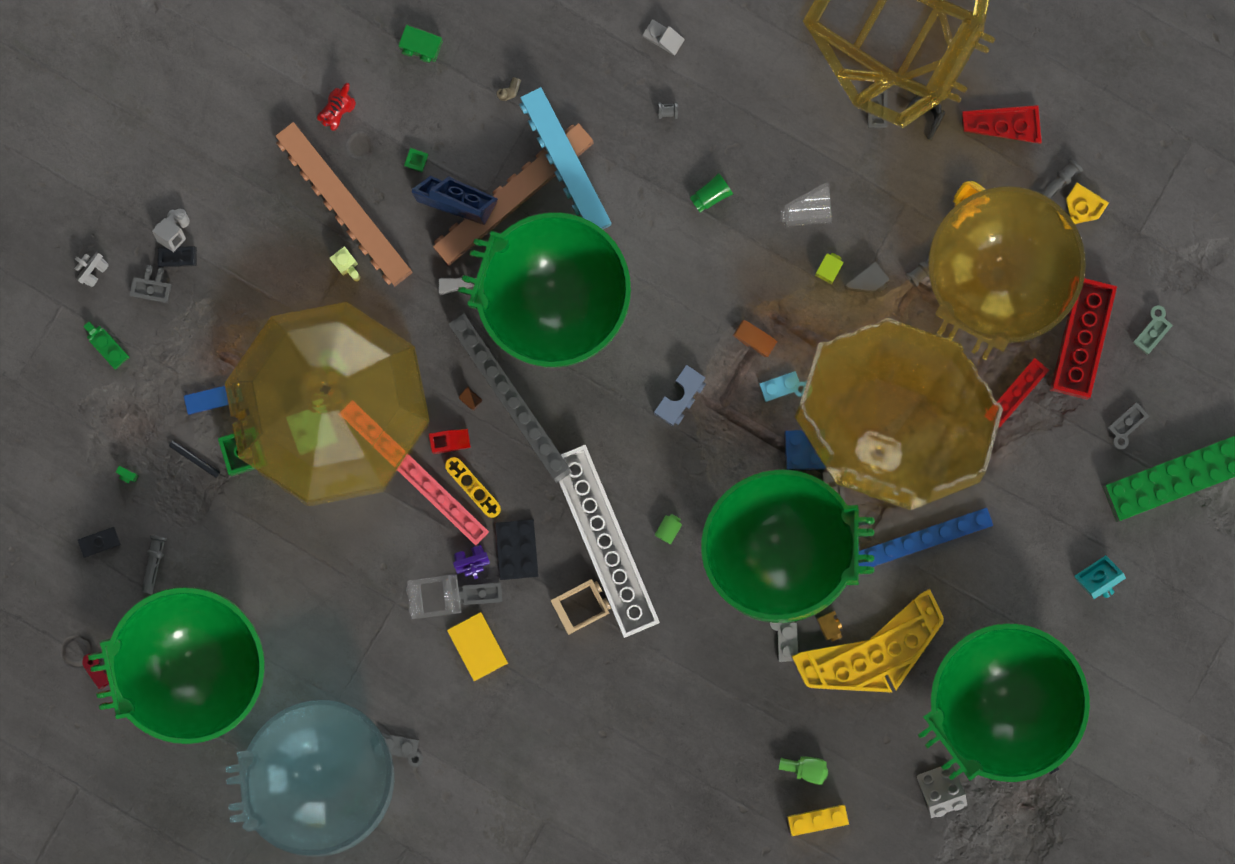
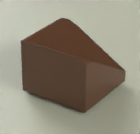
[459,387,482,411]

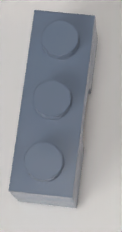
[654,365,706,427]

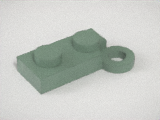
[1133,305,1173,355]

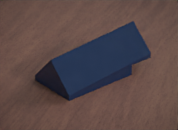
[412,176,498,225]

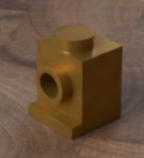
[816,611,842,642]

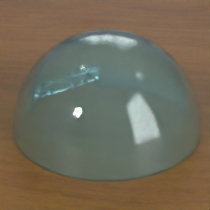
[226,700,395,857]

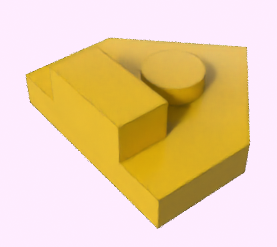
[1066,182,1109,225]

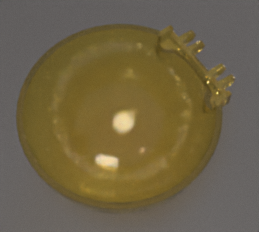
[929,186,1086,360]

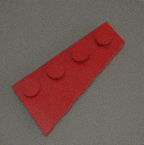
[962,105,1042,144]

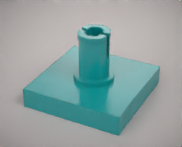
[1074,555,1126,599]

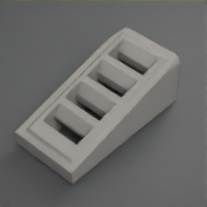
[439,278,476,295]

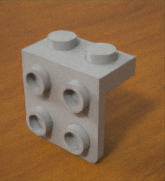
[917,765,967,818]

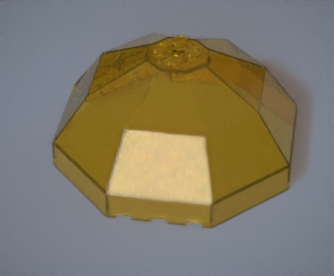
[225,302,430,506]
[794,318,1003,510]

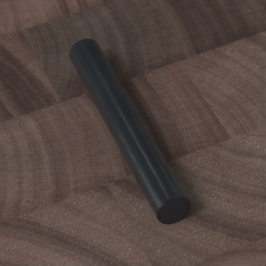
[169,440,221,478]

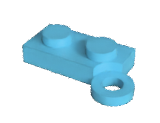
[759,371,809,402]

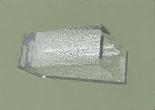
[781,183,832,227]

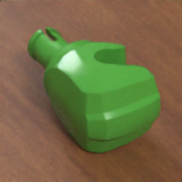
[779,756,828,785]

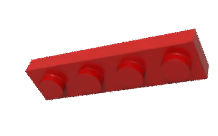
[985,358,1049,428]

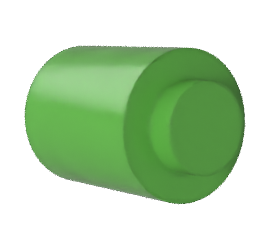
[655,514,682,545]

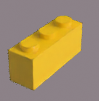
[787,804,849,836]

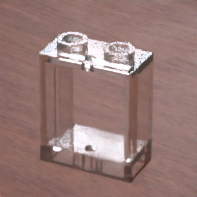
[406,575,461,619]

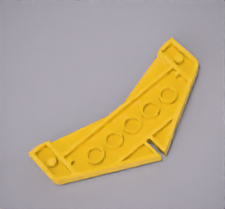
[791,589,944,692]

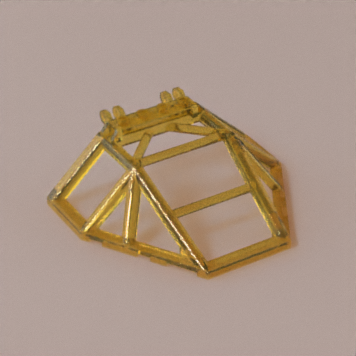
[803,0,995,128]

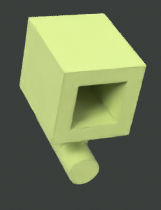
[330,246,360,281]

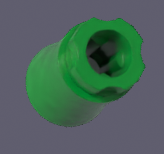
[690,173,734,213]

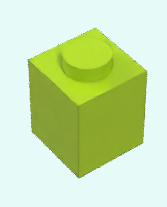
[815,253,844,285]

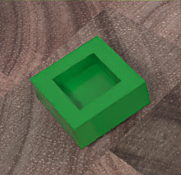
[404,148,429,173]
[116,466,139,483]

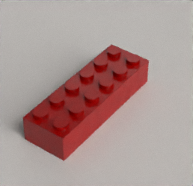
[1050,277,1117,400]

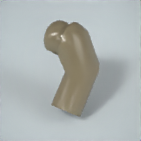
[497,77,521,101]

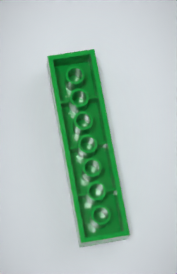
[1102,436,1235,522]

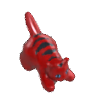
[317,83,356,131]

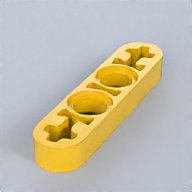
[445,457,501,518]

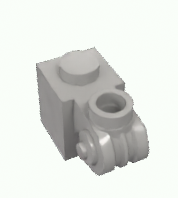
[152,209,190,252]

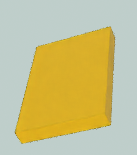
[447,612,508,681]

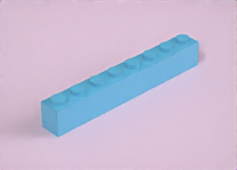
[519,87,611,229]

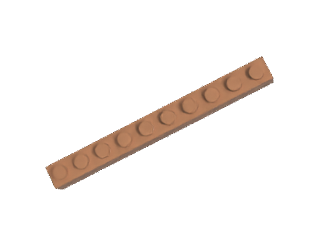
[276,122,412,287]
[433,123,594,266]

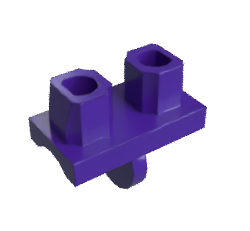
[453,545,490,579]

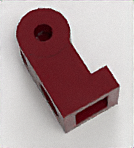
[82,654,109,689]

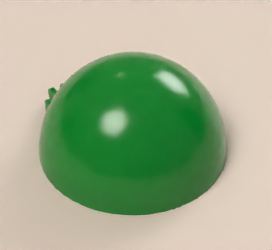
[458,213,631,368]
[701,470,875,623]
[88,587,265,744]
[918,624,1090,782]

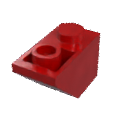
[429,429,471,454]

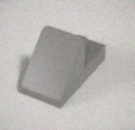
[642,19,685,56]

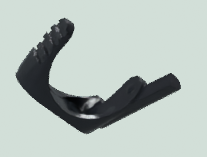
[903,94,945,140]

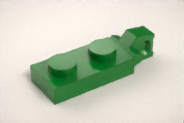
[83,322,130,370]

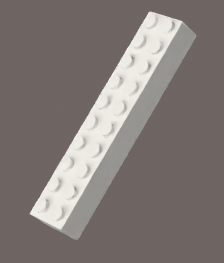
[559,445,660,638]

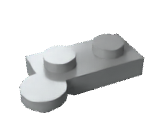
[770,622,798,662]

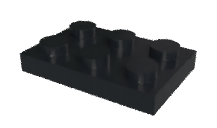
[495,519,539,580]

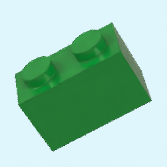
[399,25,443,63]

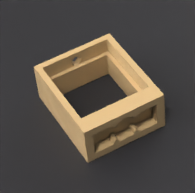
[551,579,611,635]

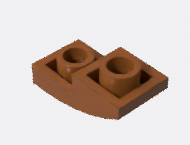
[733,320,778,357]

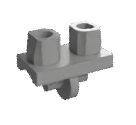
[74,252,109,287]

